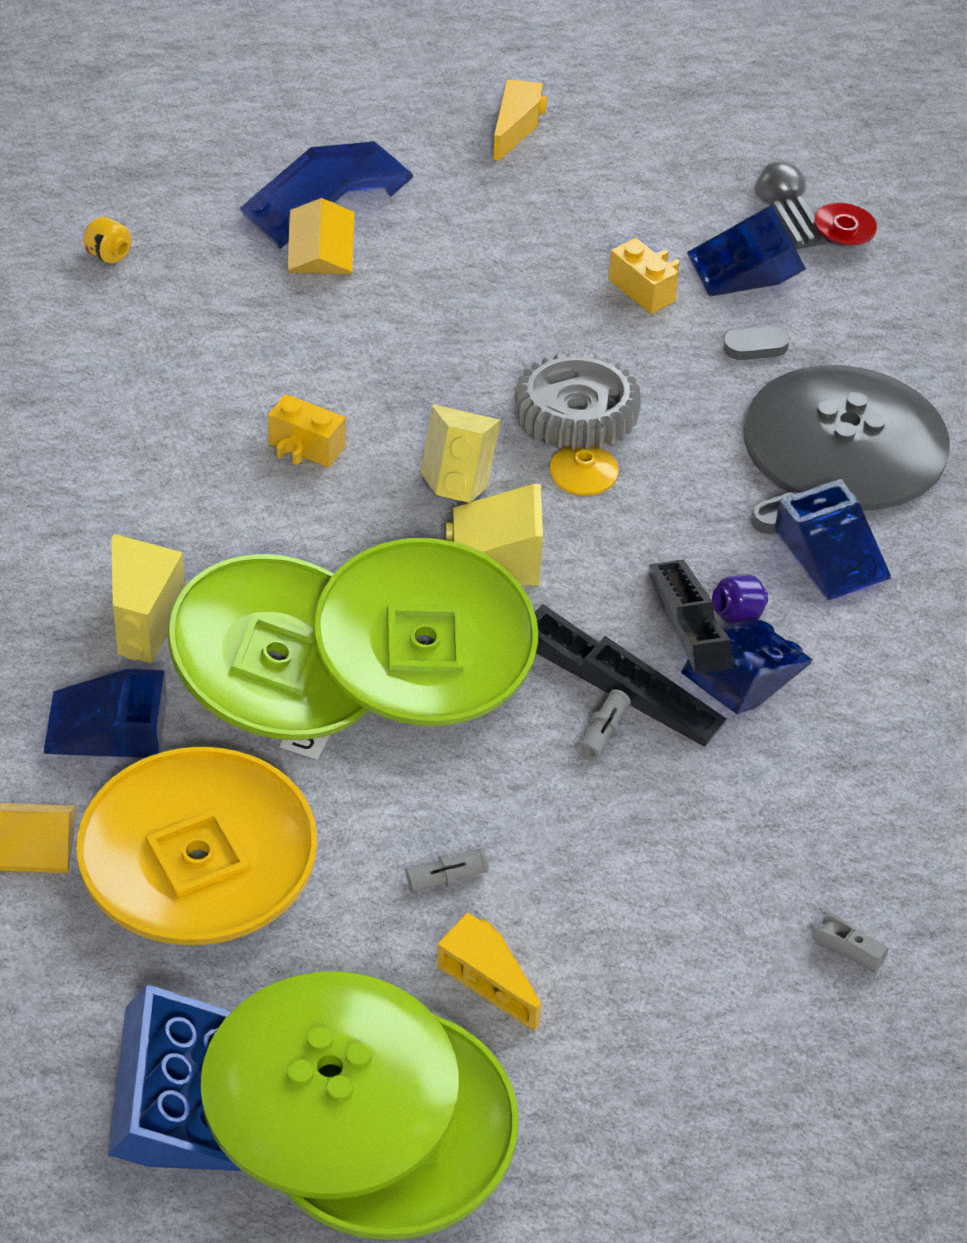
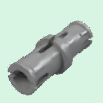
[577,690,631,760]
[405,848,489,893]

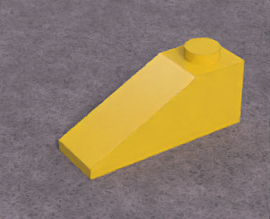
[493,79,548,161]
[437,912,541,1031]

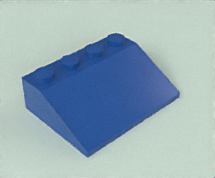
[108,984,242,1171]

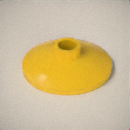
[549,446,619,496]

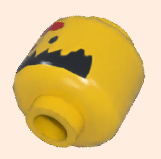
[83,216,132,264]

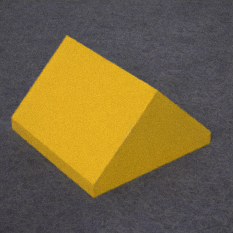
[288,198,355,275]
[0,803,77,873]

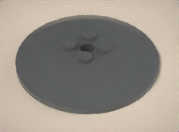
[745,365,950,511]

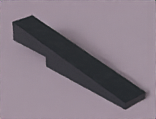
[649,559,733,674]
[535,604,727,747]

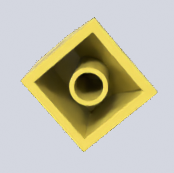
[420,405,501,503]
[446,484,543,586]
[111,534,185,664]

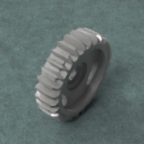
[515,353,641,451]

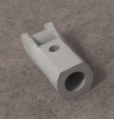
[812,913,889,973]

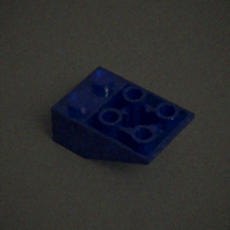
[687,205,806,296]
[775,479,891,600]
[681,619,813,714]
[44,669,167,758]

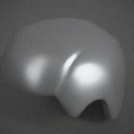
[755,162,806,205]

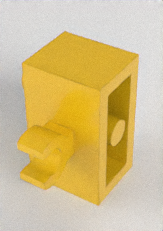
[608,237,680,314]
[268,394,346,468]

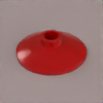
[814,202,877,245]

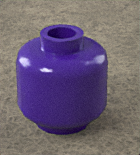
[712,574,768,623]

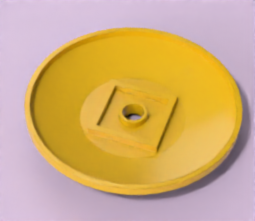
[76,747,317,945]

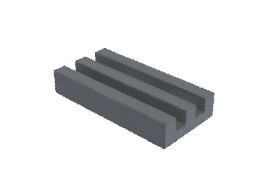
[772,196,826,249]

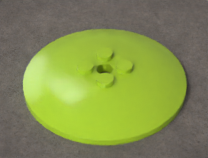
[314,538,538,726]
[168,554,369,740]
[201,971,459,1199]
[284,1015,519,1240]

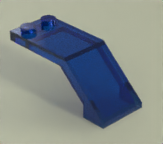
[239,141,414,249]

